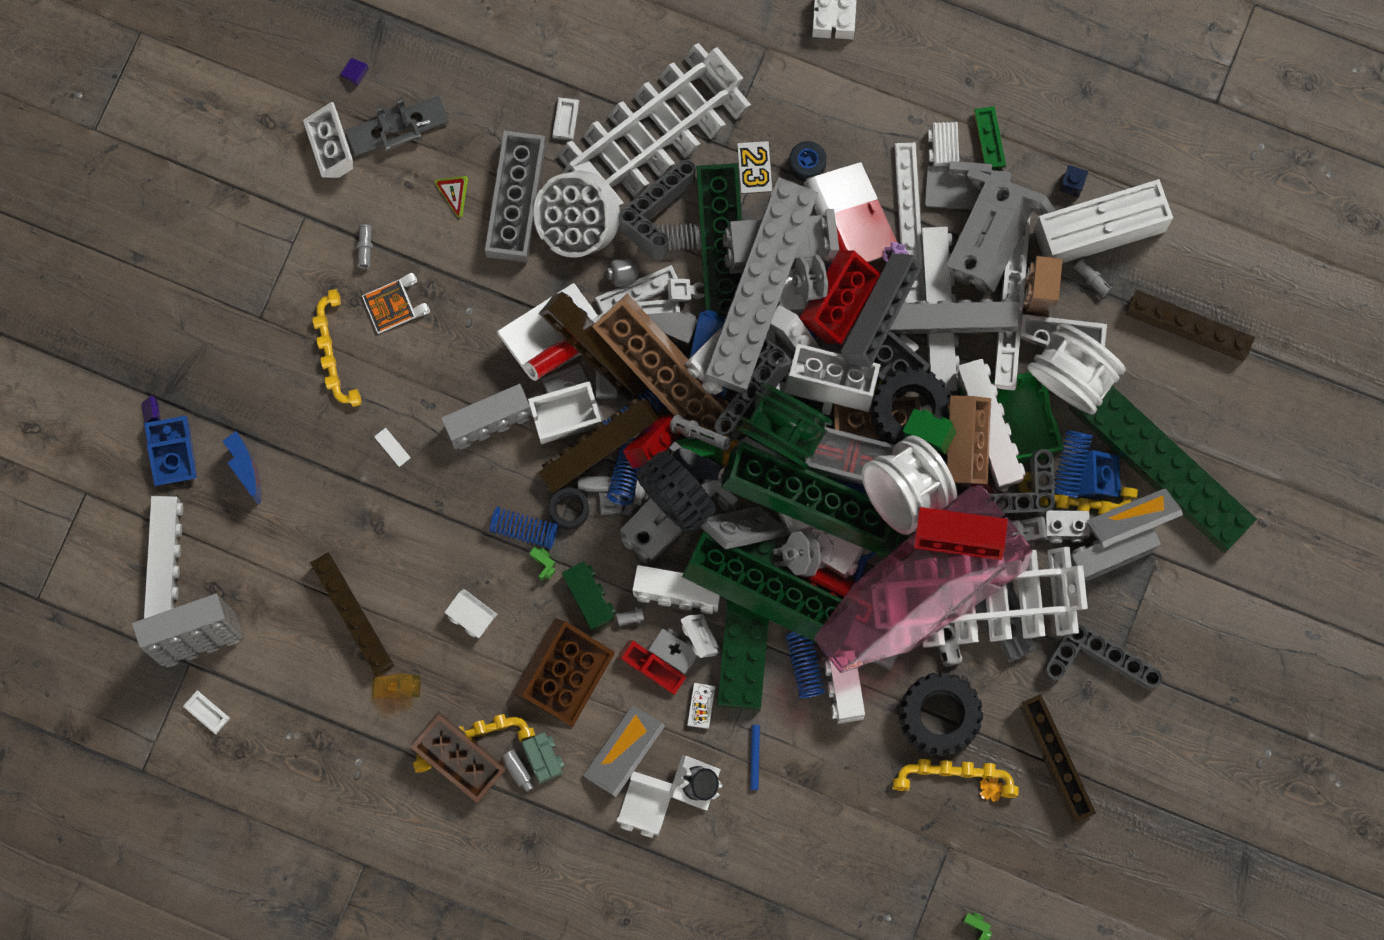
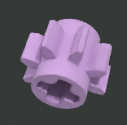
[882,242,909,263]

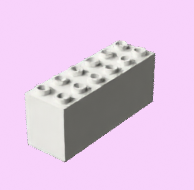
[1034,179,1173,264]

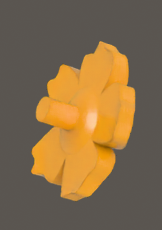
[980,778,1004,802]

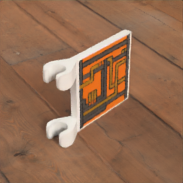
[362,273,430,334]

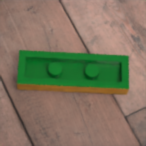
[974,106,1006,170]

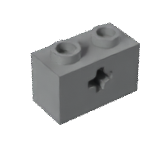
[649,629,698,676]

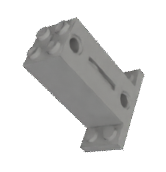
[946,168,1055,292]
[723,209,839,274]
[620,442,738,566]

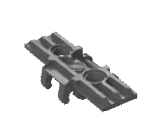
[345,95,449,157]
[971,561,1036,663]

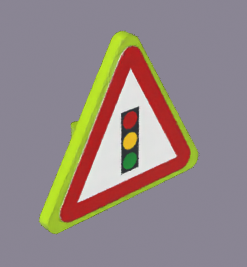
[435,176,468,217]

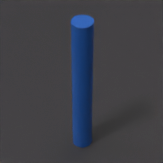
[750,725,760,790]

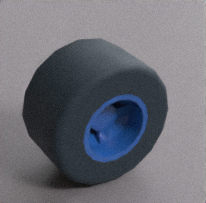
[789,141,826,182]

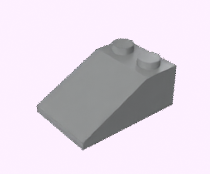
[647,312,698,353]

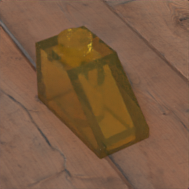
[372,673,420,699]

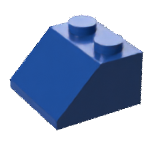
[1073,450,1121,499]

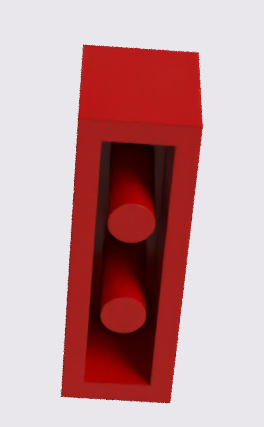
[623,413,680,469]

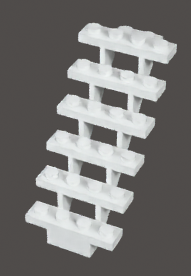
[557,43,751,208]
[872,547,1088,650]

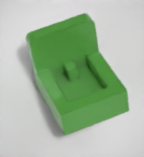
[529,547,556,582]
[962,912,992,940]

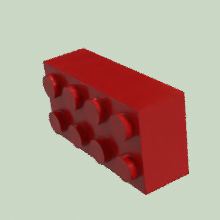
[800,250,881,344]

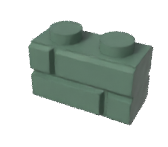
[521,732,565,784]

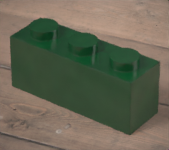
[562,561,616,632]

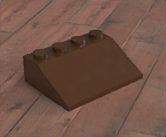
[513,618,615,727]

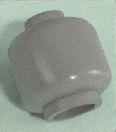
[606,259,638,287]

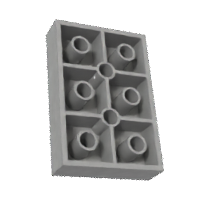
[132,593,244,667]

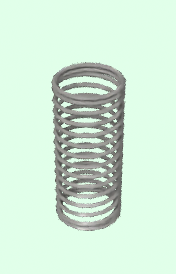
[638,223,702,252]

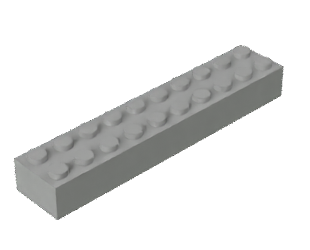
[703,177,818,394]

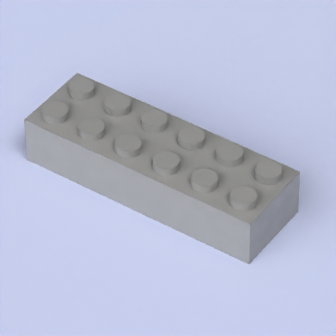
[485,130,546,263]

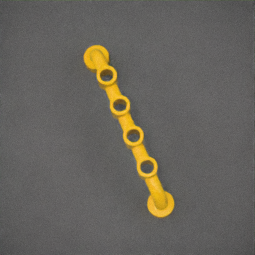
[312,289,362,407]
[1018,472,1138,515]
[413,714,536,772]
[892,759,1019,798]

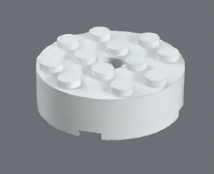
[533,170,620,257]

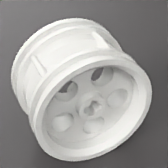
[1027,323,1126,414]
[862,435,957,535]

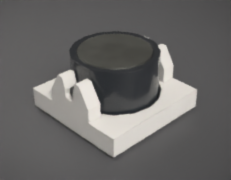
[669,755,722,810]

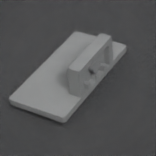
[925,161,1011,210]

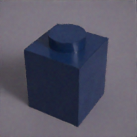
[1059,165,1088,197]

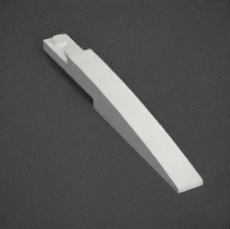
[994,217,1030,390]

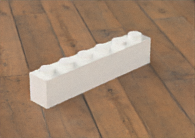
[956,359,1025,490]
[144,496,183,619]

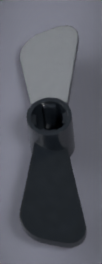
[672,448,727,483]

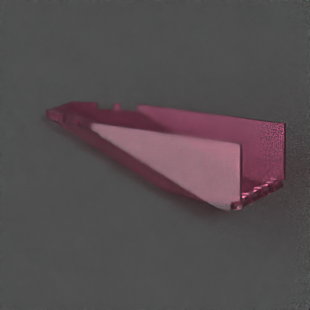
[814,484,1033,673]

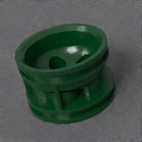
[735,381,833,469]

